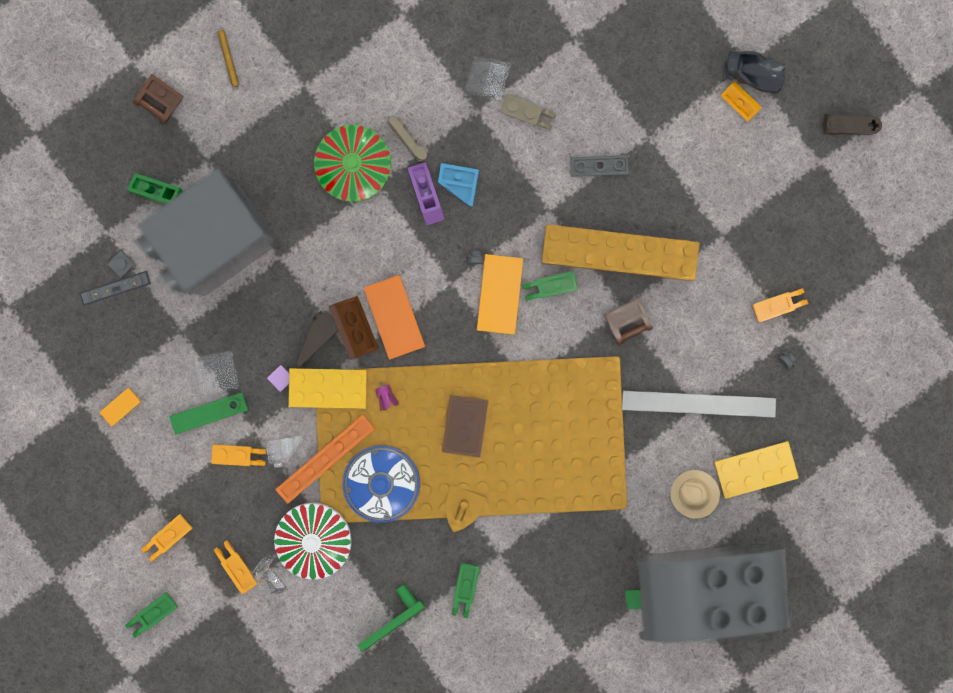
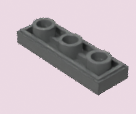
[570,155,629,177]

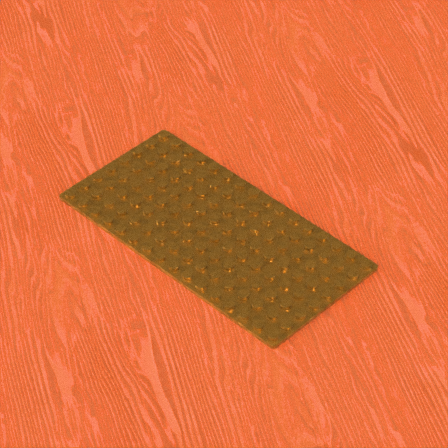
[316,356,627,523]

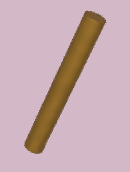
[217,30,239,87]

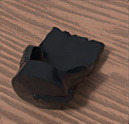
[725,50,785,94]

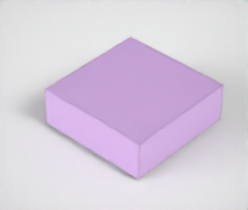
[267,365,289,392]

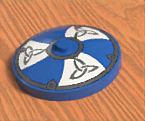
[343,445,420,523]

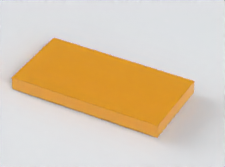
[477,254,523,335]

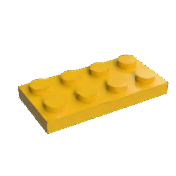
[289,368,367,409]
[714,441,799,499]

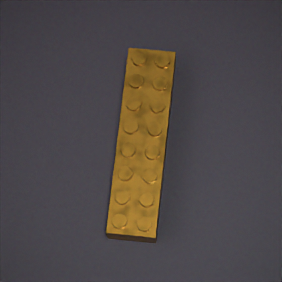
[541,224,700,281]

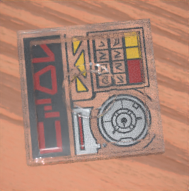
[194,351,240,395]

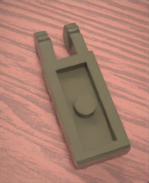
[500,94,556,130]
[387,115,428,162]

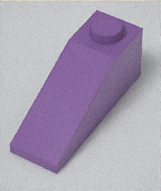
[408,162,445,226]

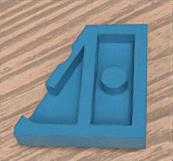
[438,163,479,207]

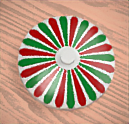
[274,503,352,579]

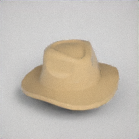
[671,470,720,519]

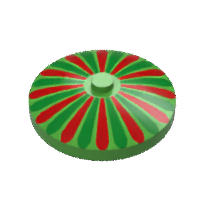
[314,125,391,202]

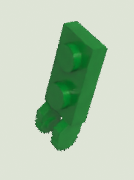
[522,271,578,301]
[452,562,480,618]
[125,592,178,638]

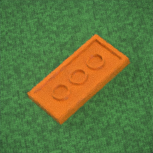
[364,275,425,360]

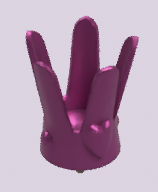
[375,381,399,411]

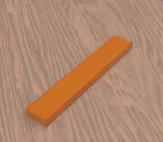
[275,414,375,504]

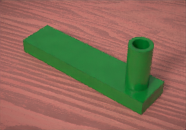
[169,392,248,435]
[357,584,426,652]

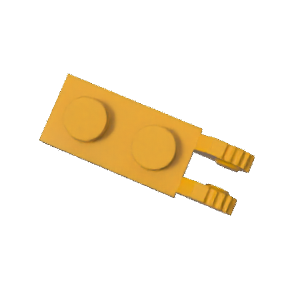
[752,288,808,323]
[211,444,266,466]
[141,514,193,562]
[214,540,259,595]

